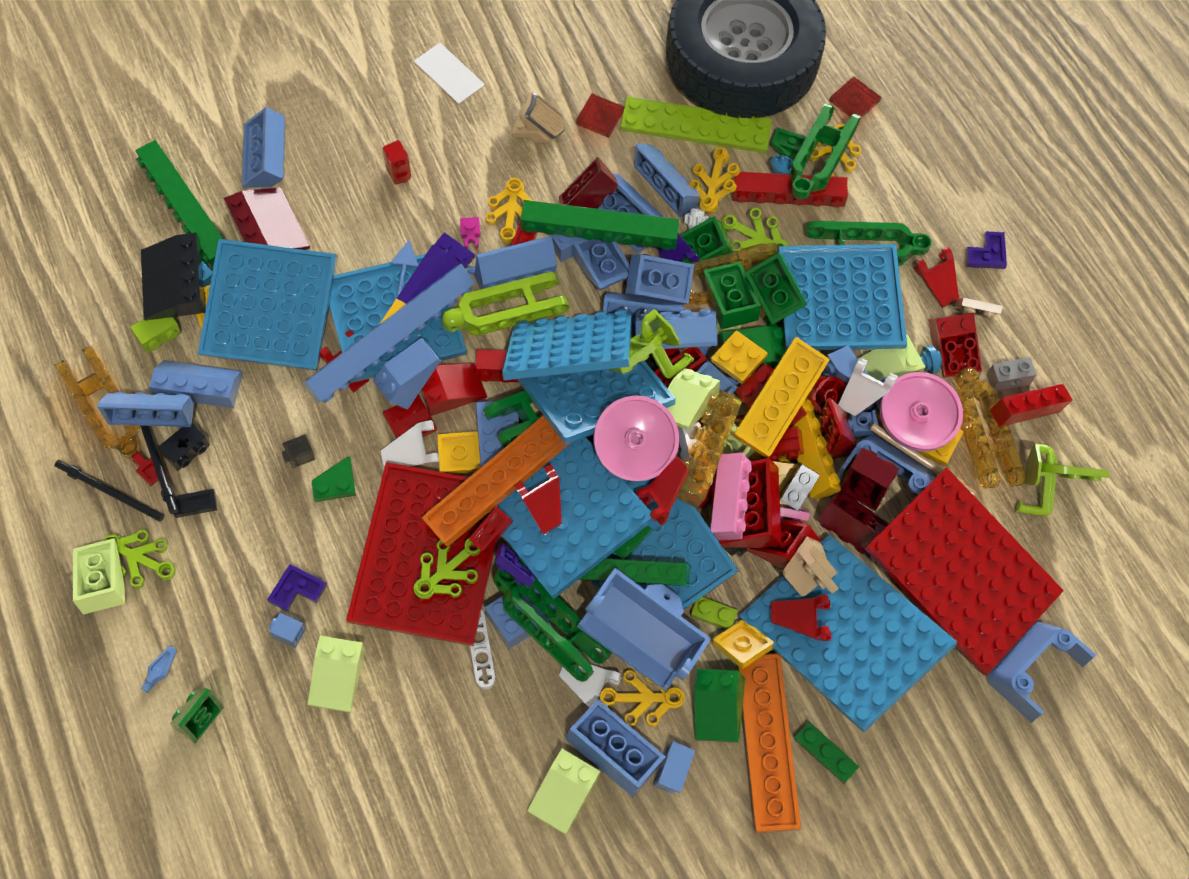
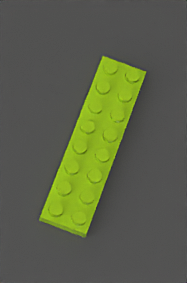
[620,96,772,154]

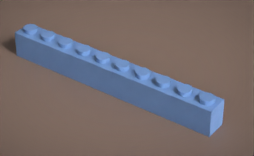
[302,264,475,403]

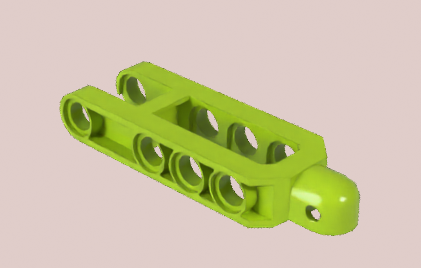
[441,272,570,336]

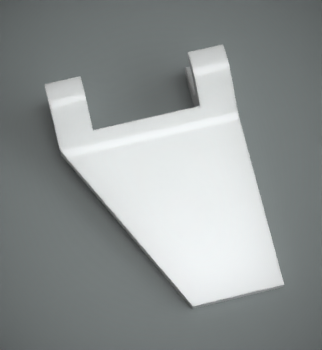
[838,358,898,416]
[381,420,439,468]
[559,664,621,708]

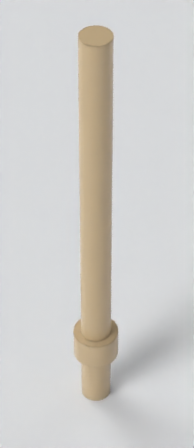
[870,423,977,496]

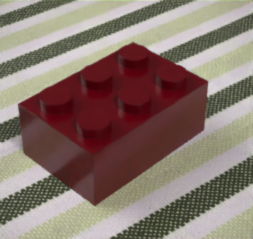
[841,448,899,512]

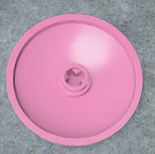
[880,372,963,452]
[593,396,679,481]

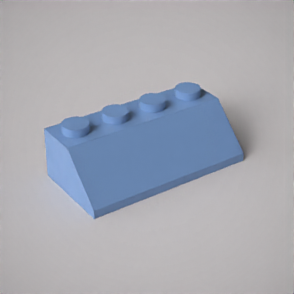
[242,107,285,188]
[634,143,700,218]
[595,174,664,253]
[475,236,557,289]
[603,291,684,339]
[636,309,718,349]
[149,360,243,408]
[97,392,194,427]
[566,699,666,797]

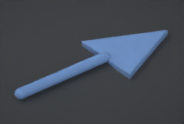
[390,241,418,296]

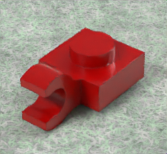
[131,452,167,487]

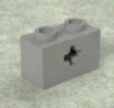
[987,357,1037,392]

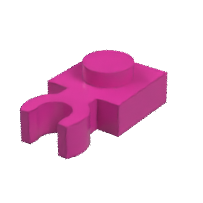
[460,217,481,249]

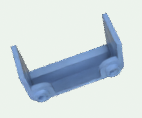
[838,435,935,495]
[986,622,1096,723]

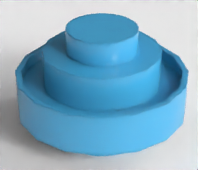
[770,155,793,174]
[920,345,942,374]

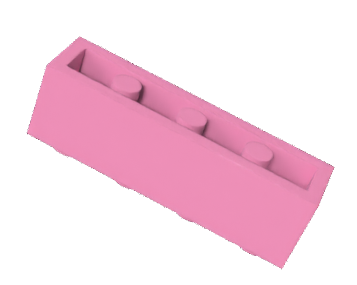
[711,453,752,540]

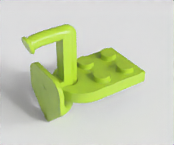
[605,309,694,378]
[1015,444,1109,516]

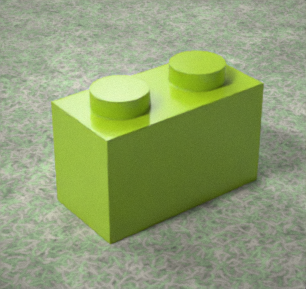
[130,317,181,353]

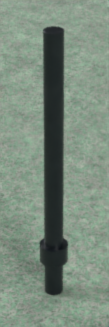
[140,426,178,514]
[54,460,164,522]

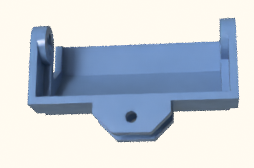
[577,568,711,691]

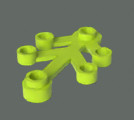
[722,208,789,262]
[103,530,176,589]
[414,538,481,599]

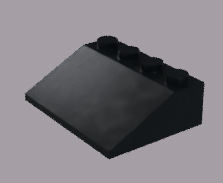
[141,233,205,320]

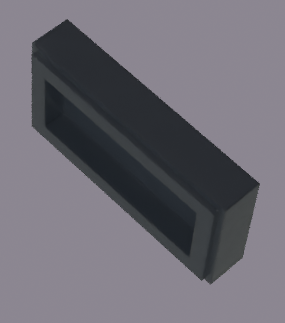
[174,489,217,518]

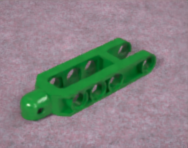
[790,103,861,200]
[805,221,932,266]
[483,390,543,447]
[493,569,612,682]

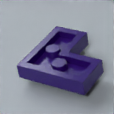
[966,231,1007,269]
[495,543,535,588]
[267,564,327,612]

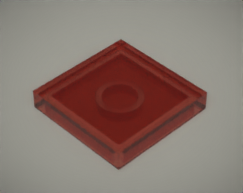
[829,76,882,118]
[576,93,625,138]

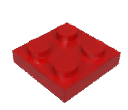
[382,395,437,439]

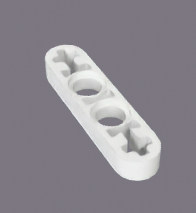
[470,610,495,690]

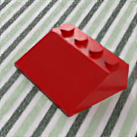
[712,458,782,548]

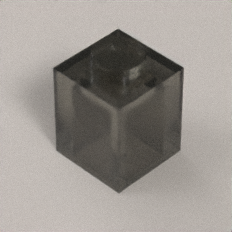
[281,434,315,469]

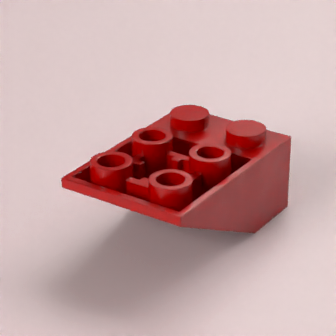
[928,313,982,378]
[819,398,857,459]

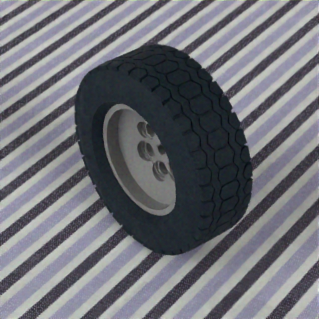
[666,0,826,118]

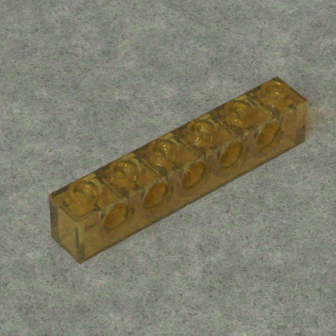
[677,390,743,508]

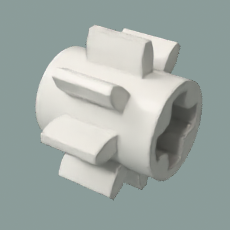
[684,209,709,229]

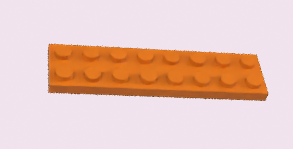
[421,415,572,547]
[737,654,801,833]

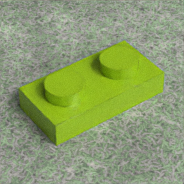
[690,597,738,630]

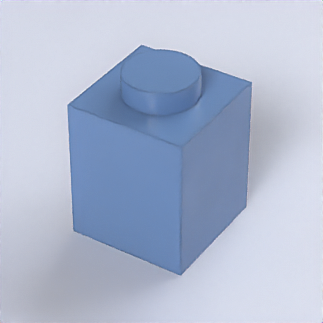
[269,613,306,648]

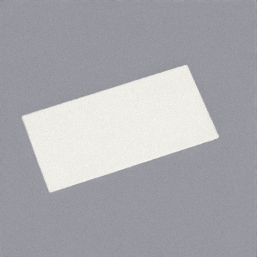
[414,43,485,103]

